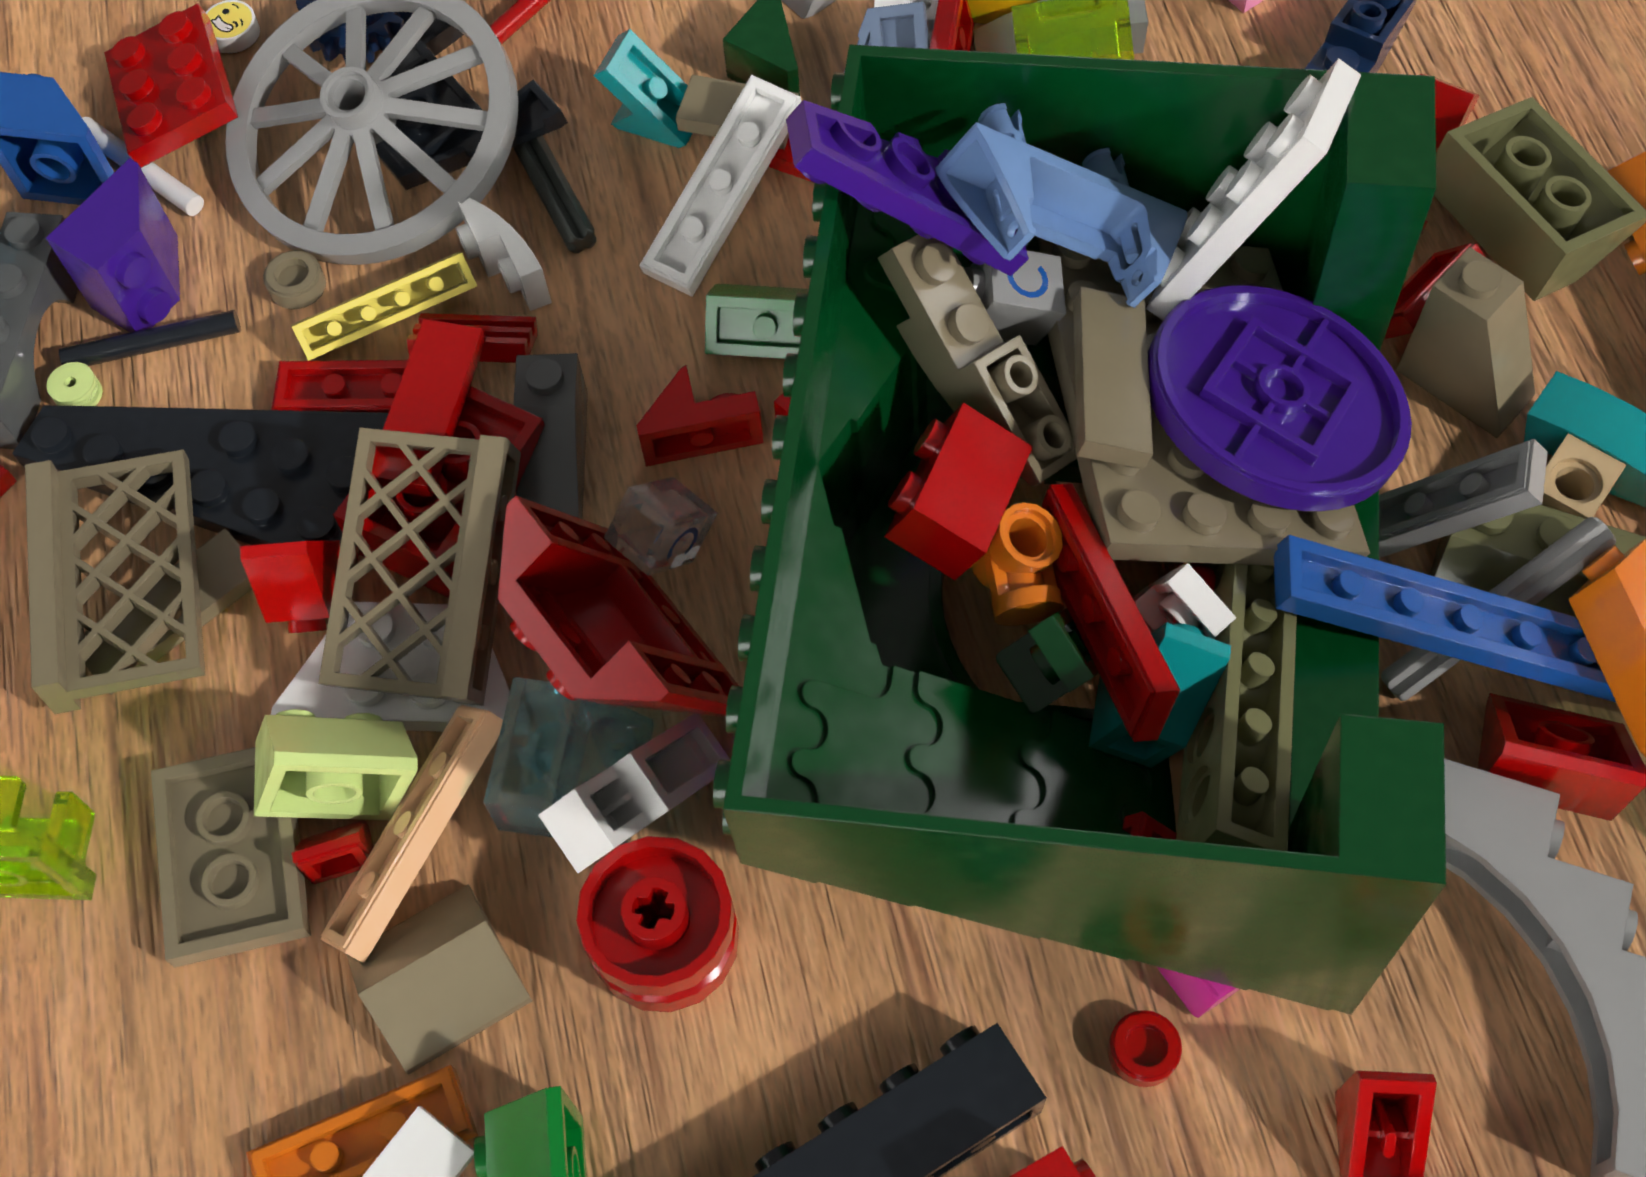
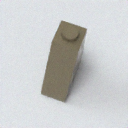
[1396,247,1535,438]

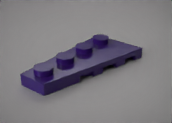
[786,100,1029,276]

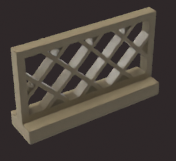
[318,427,521,706]
[25,449,205,714]

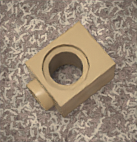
[1541,433,1626,518]

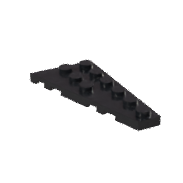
[12,405,388,546]

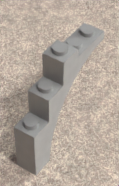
[1444,758,1646,1177]

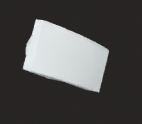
[455,198,552,311]
[1132,563,1236,638]

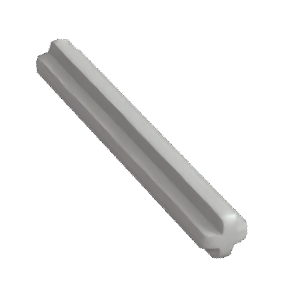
[1381,517,1616,701]

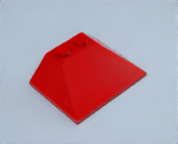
[498,495,739,717]

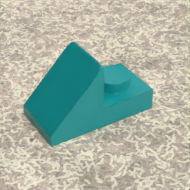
[593,29,693,148]

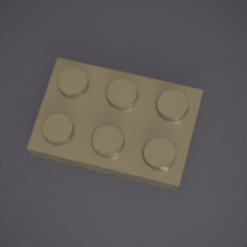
[151,747,311,968]

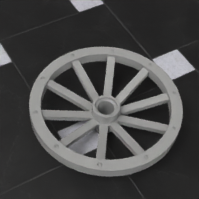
[225,0,518,265]

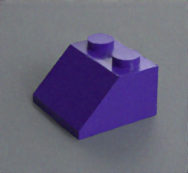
[46,158,180,333]

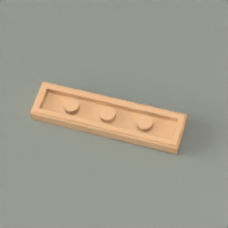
[320,705,507,964]

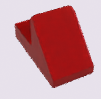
[636,365,764,467]

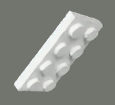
[1146,58,1361,320]

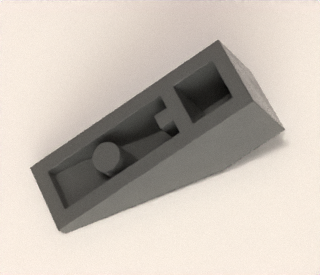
[514,353,588,519]

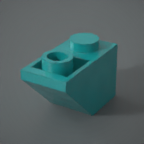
[1089,622,1232,768]

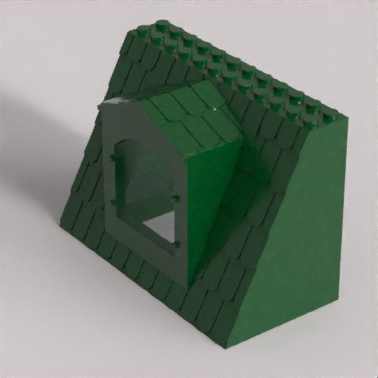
[713,44,1446,1015]

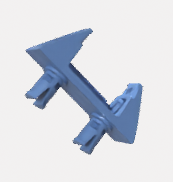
[935,103,1188,308]

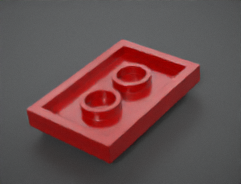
[104,3,238,168]

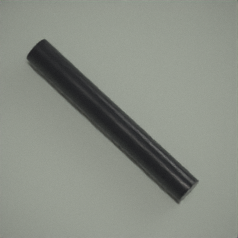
[59,310,241,366]

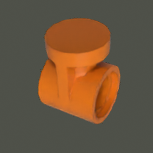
[971,502,1064,626]

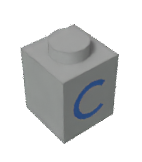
[964,250,1066,346]

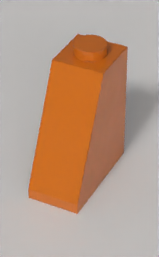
[1568,539,1646,757]

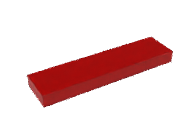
[1041,483,1180,742]

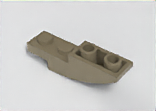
[878,234,1077,486]

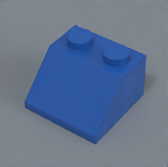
[0,72,114,205]

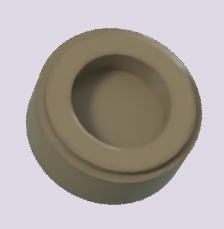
[263,251,326,309]

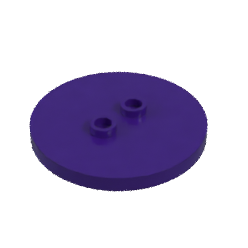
[1148,285,1412,511]

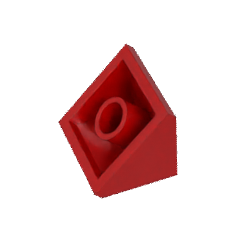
[1477,693,1646,821]

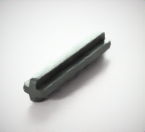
[513,135,596,253]

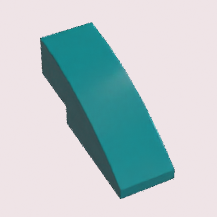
[1524,371,1646,508]

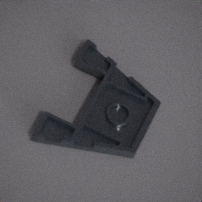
[376,19,568,190]

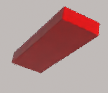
[372,319,486,497]
[271,360,408,413]

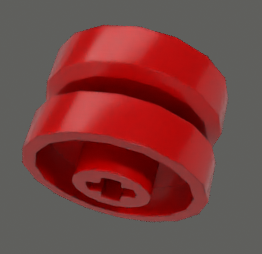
[576,836,739,1012]

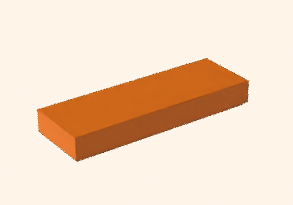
[246,1065,478,1177]

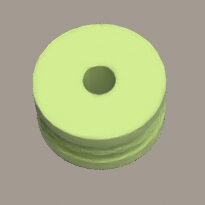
[46,362,103,406]

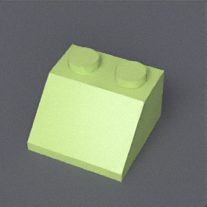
[254,709,418,820]

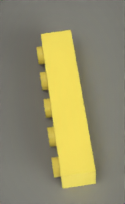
[291,252,477,361]

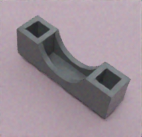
[0,212,78,449]

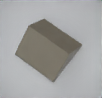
[346,884,532,1074]

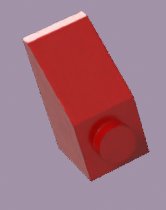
[240,540,340,633]

